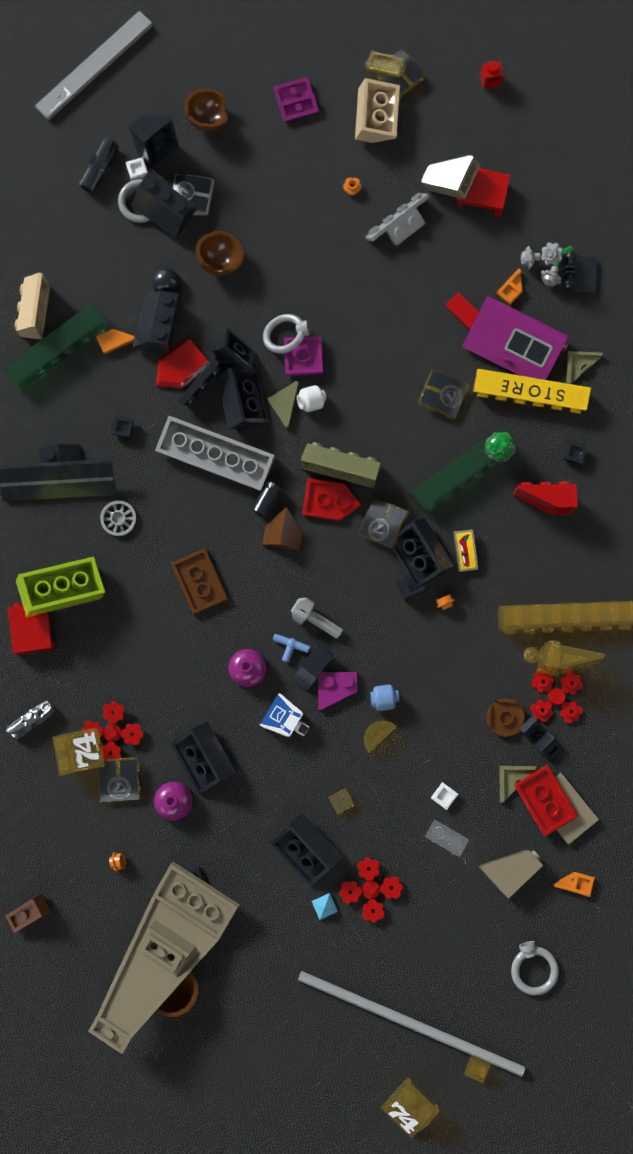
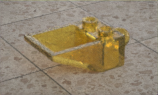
[524,640,605,676]

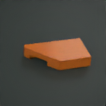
[496,269,522,306]
[96,329,135,355]
[553,871,595,897]

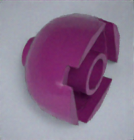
[228,649,267,688]
[154,782,193,821]

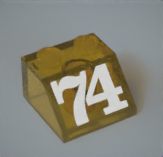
[52,728,105,776]
[381,1077,440,1137]

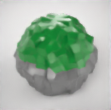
[485,432,516,462]

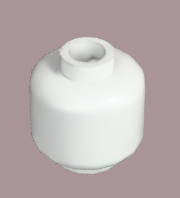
[297,385,326,412]

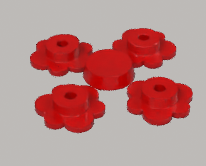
[530,671,583,723]
[81,701,143,762]
[339,857,403,923]

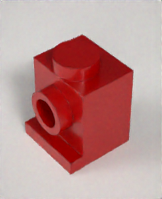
[480,61,503,89]

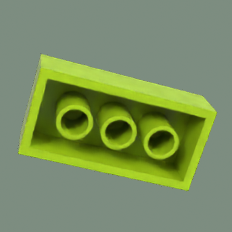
[16,557,105,617]

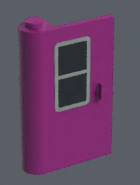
[462,296,570,380]

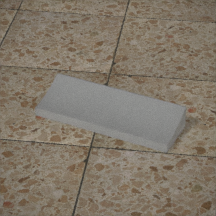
[155,416,276,491]

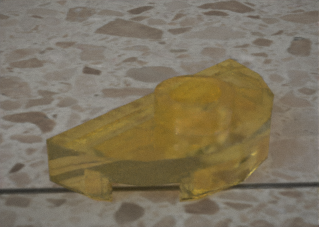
[363,721,397,753]

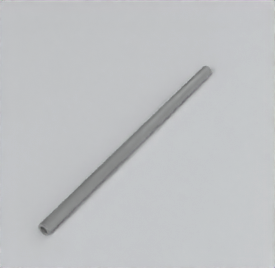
[298,971,525,1077]

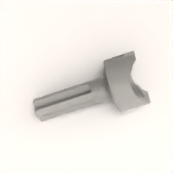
[291,598,343,639]

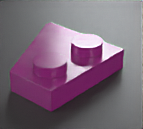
[318,672,357,710]

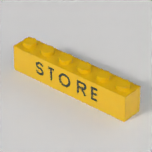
[473,369,591,414]

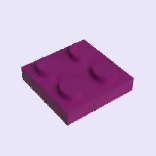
[284,336,323,376]

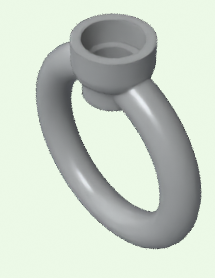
[118,179,150,223]
[263,314,311,354]
[511,941,559,996]

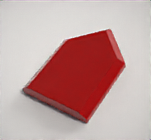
[156,338,209,389]
[302,478,361,521]

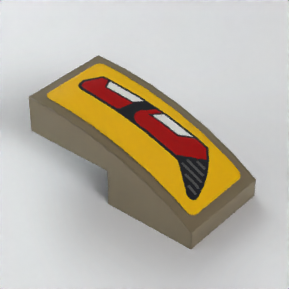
[454,529,478,572]

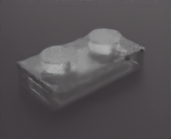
[425,819,469,857]

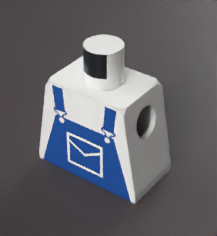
[260,693,310,737]

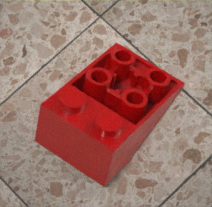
[513,481,578,515]

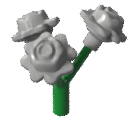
[521,243,574,287]

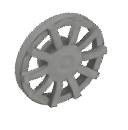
[100,501,136,536]

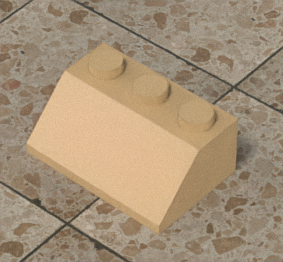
[355,78,400,143]
[15,273,50,339]

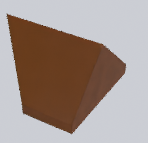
[262,507,303,551]

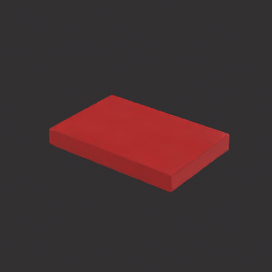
[513,765,579,837]

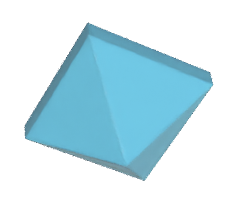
[312,893,338,920]

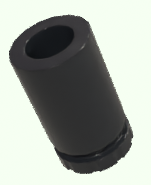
[251,481,283,519]

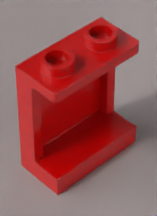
[456,168,510,217]
[8,602,55,655]

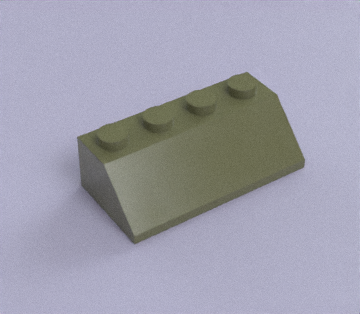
[301,442,381,488]

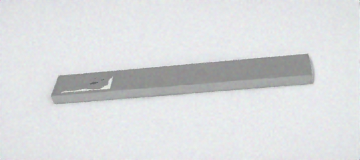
[35,11,152,121]

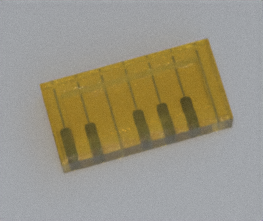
[365,51,406,77]

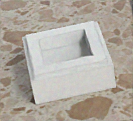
[126,157,148,181]
[431,782,458,810]

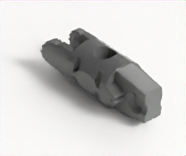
[6,701,55,740]

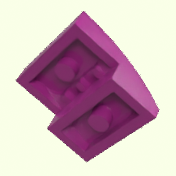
[273,77,319,122]

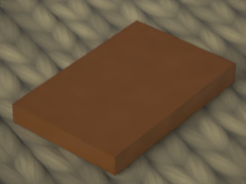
[170,548,228,615]

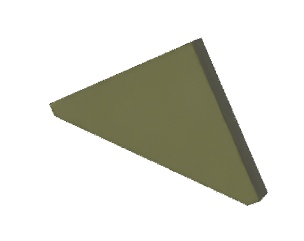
[566,351,603,384]
[267,381,298,429]
[499,766,536,802]

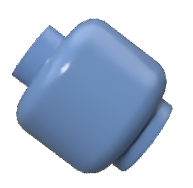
[370,684,399,711]

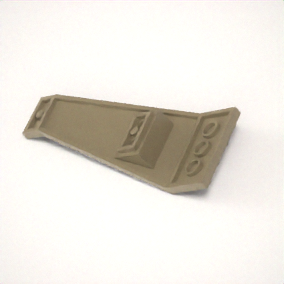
[88,862,240,1054]

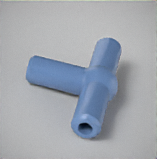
[273,634,311,662]

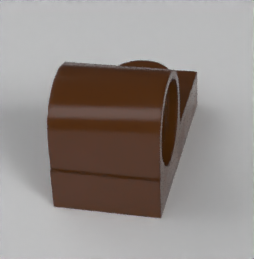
[5,894,51,933]

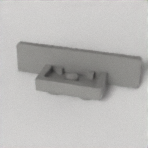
[365,193,429,245]

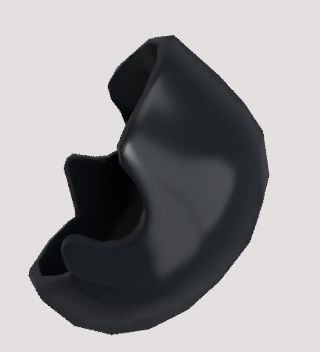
[151,267,182,293]

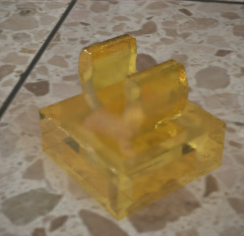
[464,1055,491,1083]

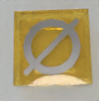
[328,788,355,815]

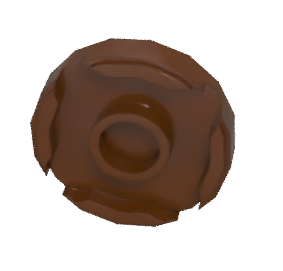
[486,698,525,737]

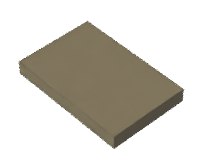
[555,773,599,844]

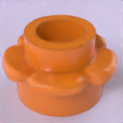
[343,177,361,195]
[436,594,455,610]
[109,852,126,872]

